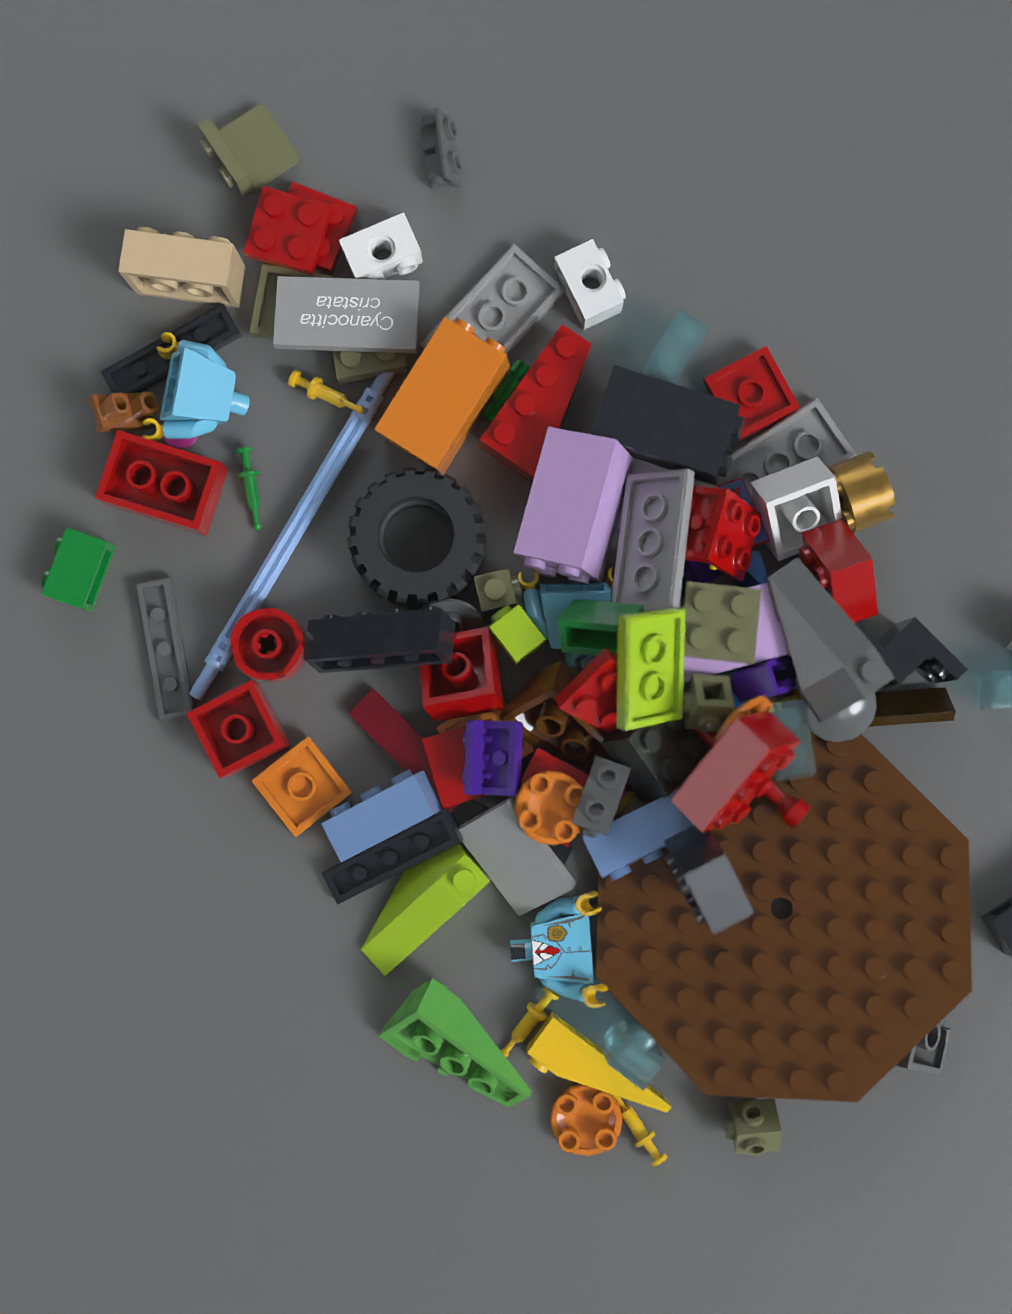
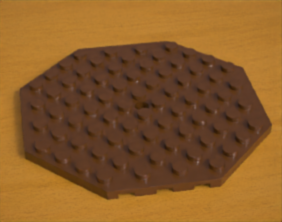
[596,726,972,1102]

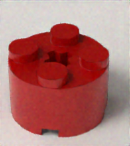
[230,608,306,682]

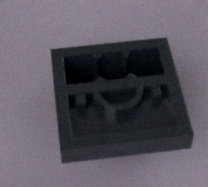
[854,617,968,688]

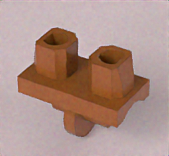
[87,392,159,434]

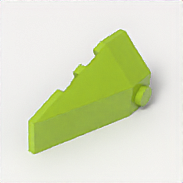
[361,843,490,976]

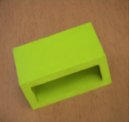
[490,605,546,666]

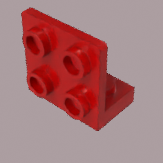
[685,485,761,581]

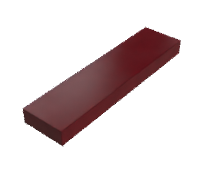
[348,688,461,813]

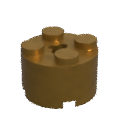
[827,451,896,533]

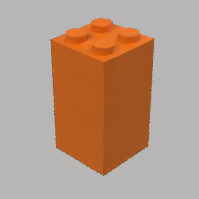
[374,317,511,475]

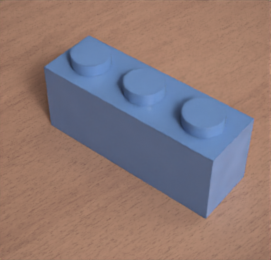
[321,769,443,862]
[582,788,694,881]

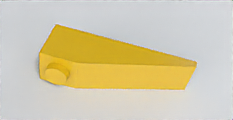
[526,1011,672,1113]

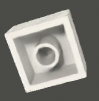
[750,456,842,561]

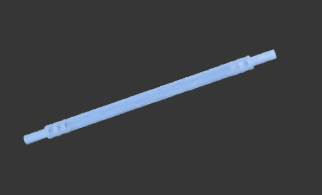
[189,373,395,701]

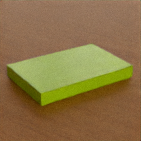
[617,607,685,730]

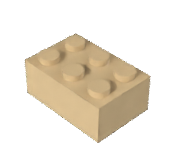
[118,227,246,308]

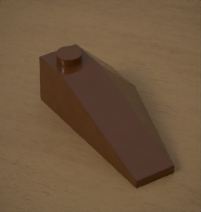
[500,660,632,790]

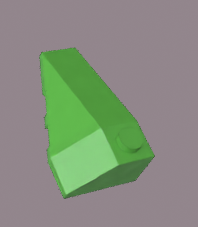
[378,978,532,1108]

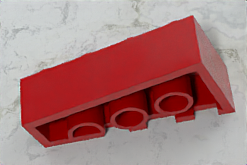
[480,324,591,484]

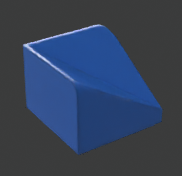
[732,550,767,588]

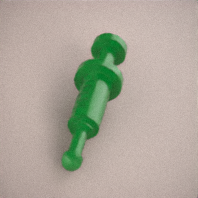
[235,447,261,531]

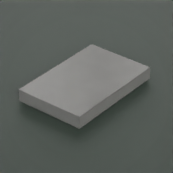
[458,796,576,916]

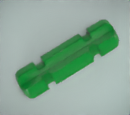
[482,360,531,423]

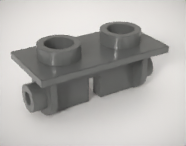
[420,108,462,188]
[572,756,631,838]

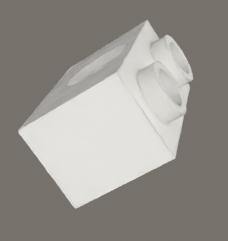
[339,212,423,280]
[553,239,626,330]

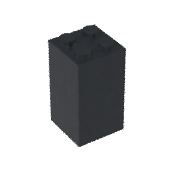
[590,365,745,485]

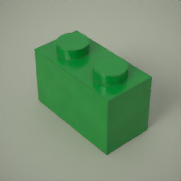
[41,527,116,612]
[558,599,644,656]

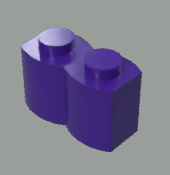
[731,654,797,704]

